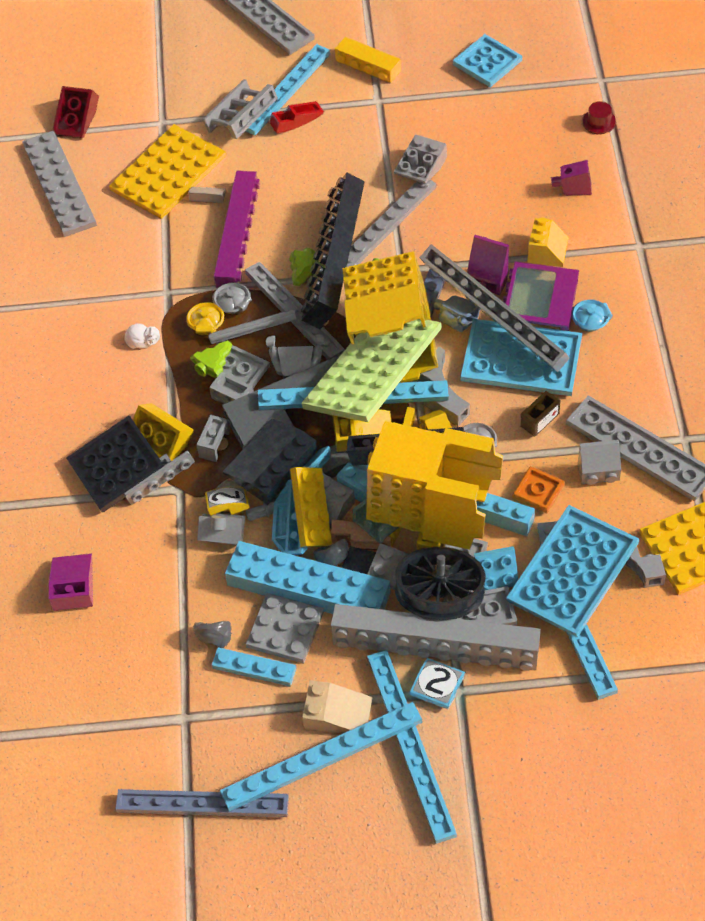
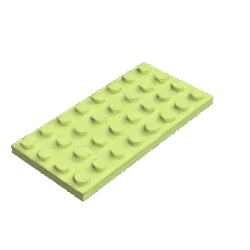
[302,319,442,422]

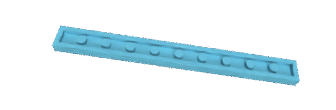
[258,380,449,410]
[367,650,457,844]
[220,702,422,812]

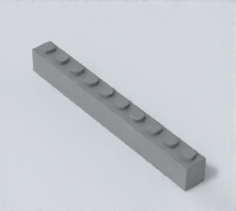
[419,244,570,373]

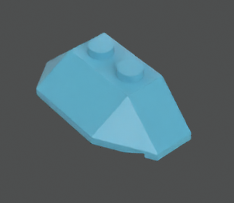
[272,480,308,555]

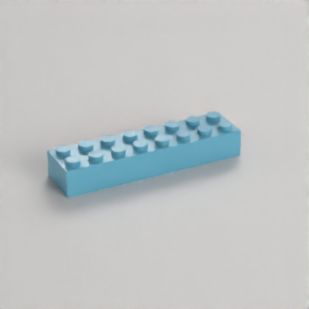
[225,541,391,614]

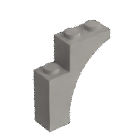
[417,347,470,427]

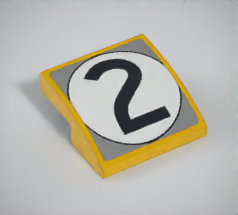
[205,487,250,516]

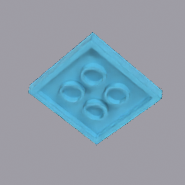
[453,34,522,88]

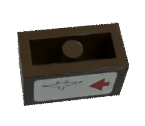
[520,391,561,437]

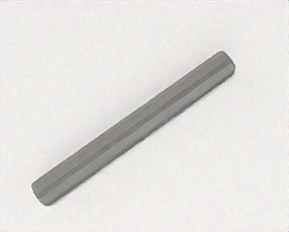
[209,309,297,344]

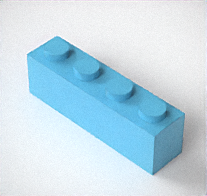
[476,493,535,536]

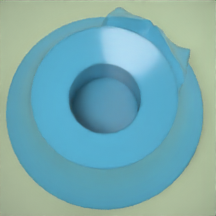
[572,299,612,332]

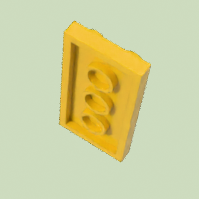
[290,467,332,547]

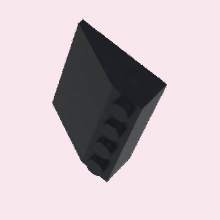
[223,419,317,505]

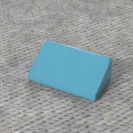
[303,446,331,468]

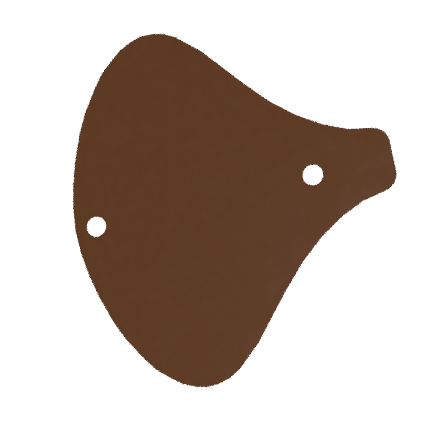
[162,289,410,497]

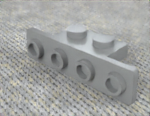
[124,451,195,505]

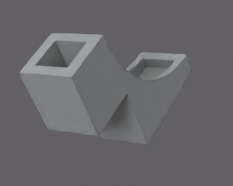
[625,546,666,588]

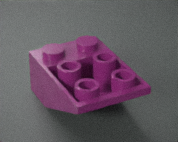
[467,235,509,295]
[49,553,93,611]

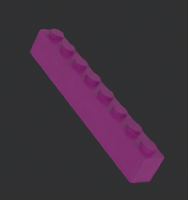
[214,170,260,288]

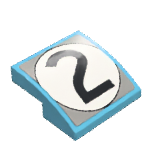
[410,658,465,709]

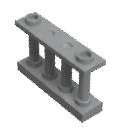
[203,79,278,139]

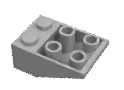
[394,134,447,184]

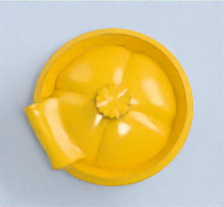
[186,302,224,335]

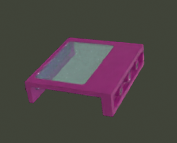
[503,261,579,331]

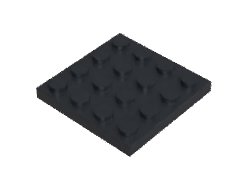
[66,416,164,513]

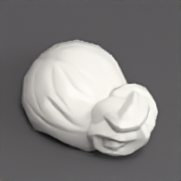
[124,323,160,349]

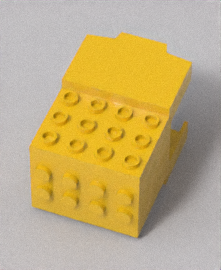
[343,251,438,383]
[366,421,503,550]

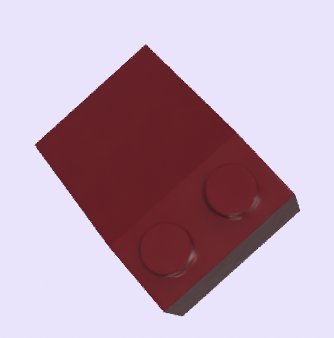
[52,86,99,138]

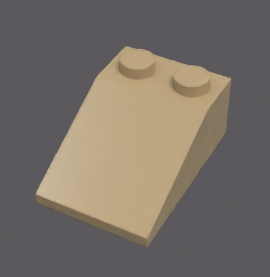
[303,680,373,734]

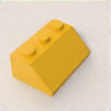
[527,218,568,267]
[133,403,193,461]

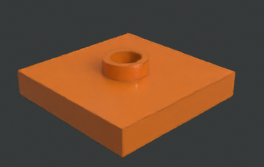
[512,466,565,514]

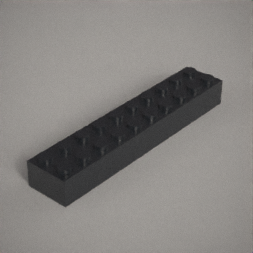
[301,172,365,329]

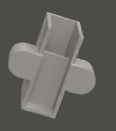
[197,511,245,545]

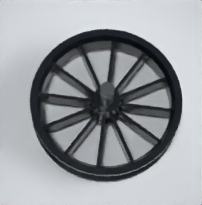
[395,547,486,620]

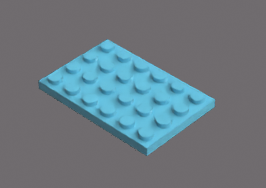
[461,319,582,396]
[506,505,639,638]

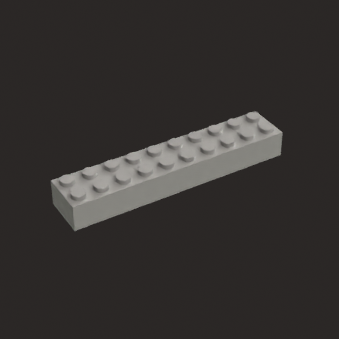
[331,604,541,671]

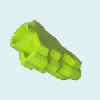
[289,248,315,286]
[190,341,232,378]

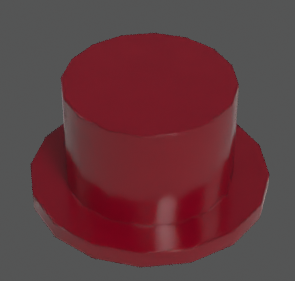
[582,101,616,135]

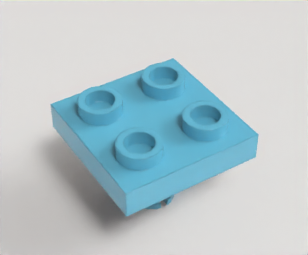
[474,546,518,590]

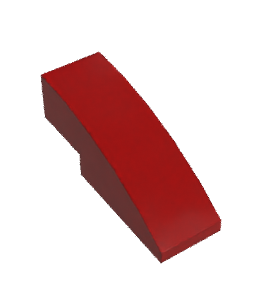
[269,101,324,133]

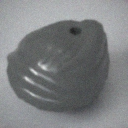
[313,539,349,566]
[193,621,232,648]

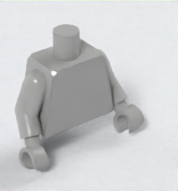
[266,334,325,379]

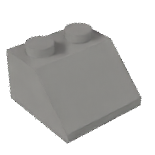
[578,440,621,485]
[323,474,355,529]

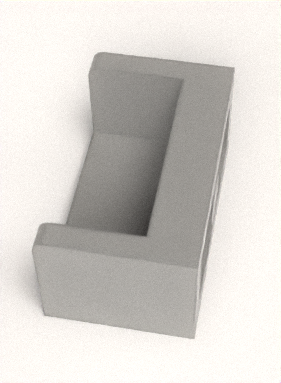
[209,372,254,404]
[197,415,230,462]

